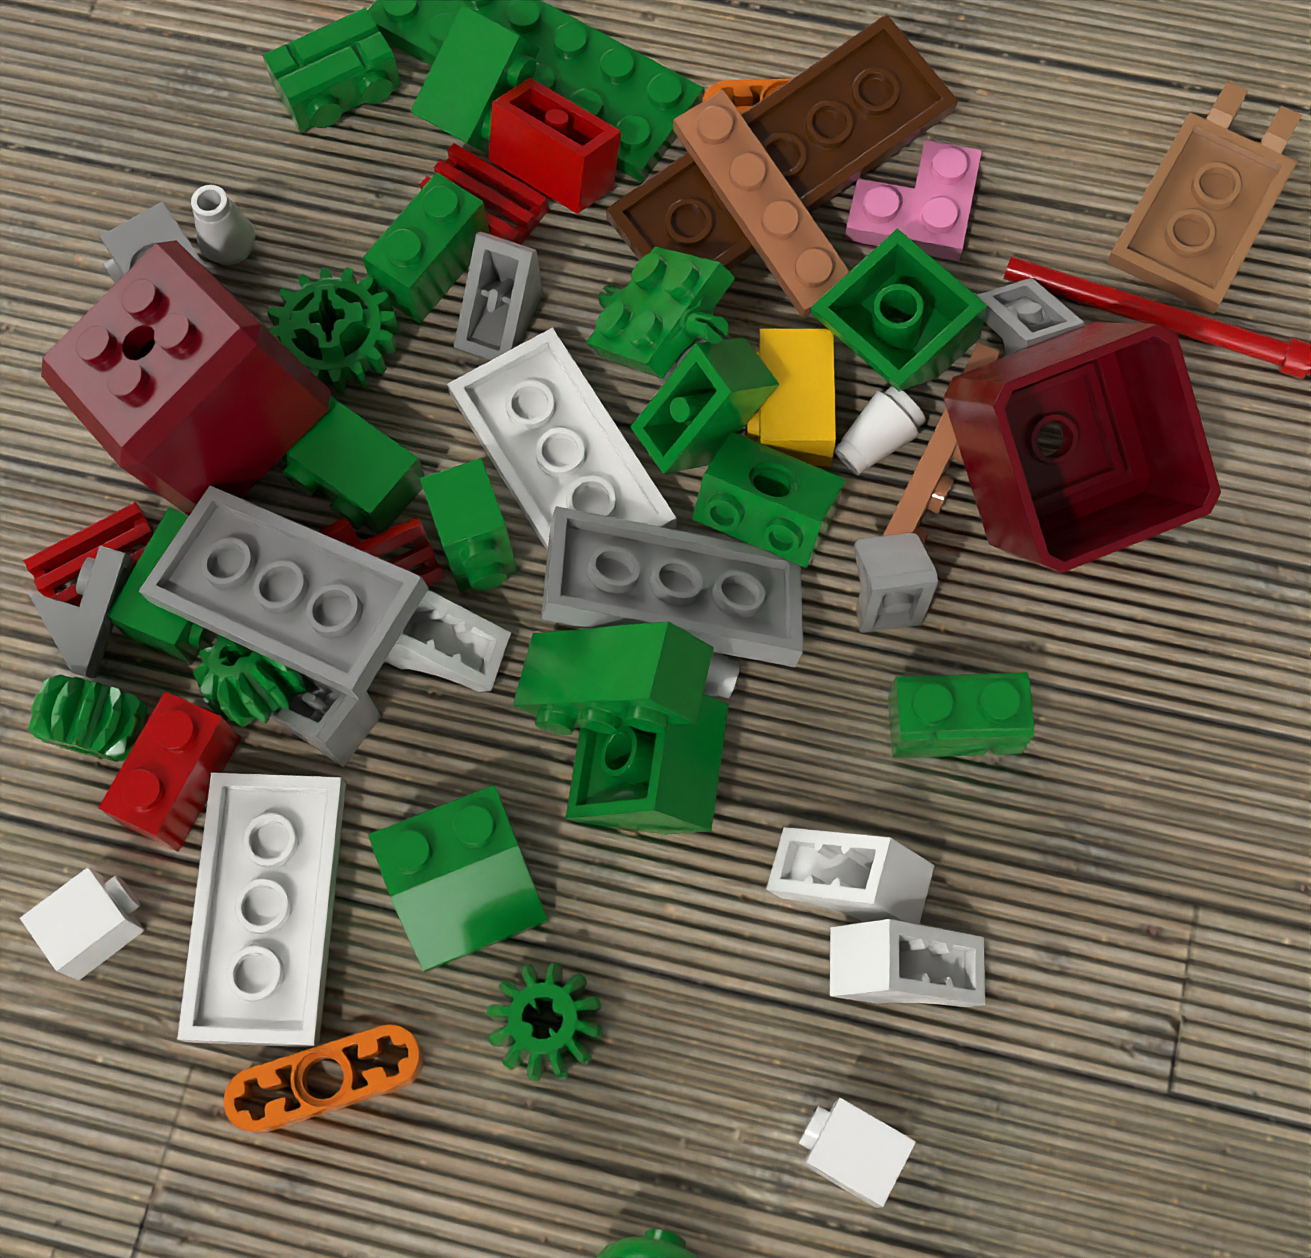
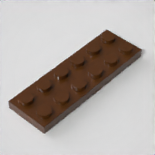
[606,14,958,271]

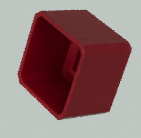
[41,240,331,516]
[943,322,1221,573]

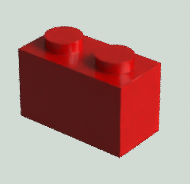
[488,78,621,214]
[98,691,241,852]

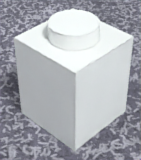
[20,867,145,980]
[799,1098,916,1208]

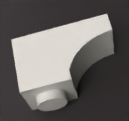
[385,590,511,692]
[766,827,934,924]
[830,919,985,1007]

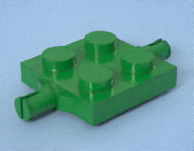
[586,246,735,379]

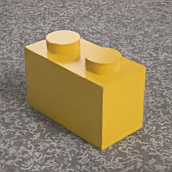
[746,329,836,466]

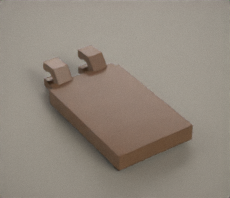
[1107,81,1302,314]

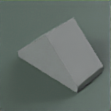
[453,231,543,360]
[270,676,381,767]

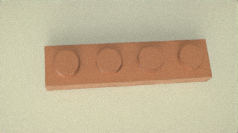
[673,90,850,318]
[883,343,1000,546]

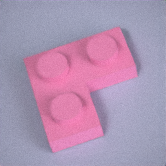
[845,140,982,261]

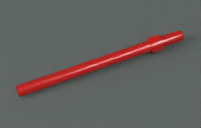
[1003,256,1311,380]

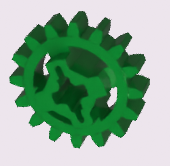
[267,267,399,395]

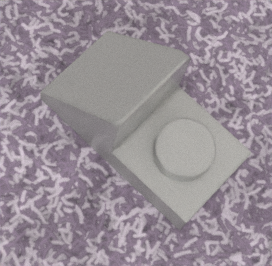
[977,278,1085,357]
[854,533,938,633]
[29,546,135,678]

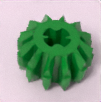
[193,634,306,728]
[28,674,148,762]
[487,962,603,1082]

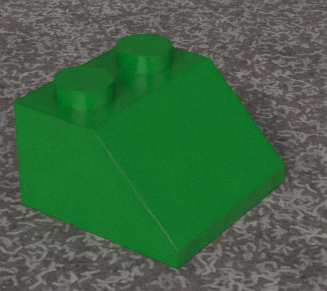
[810,228,987,392]
[565,693,729,835]
[368,784,549,972]

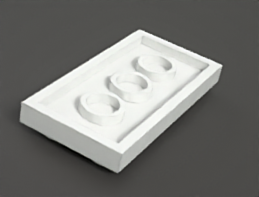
[447,328,677,552]
[177,772,346,1048]

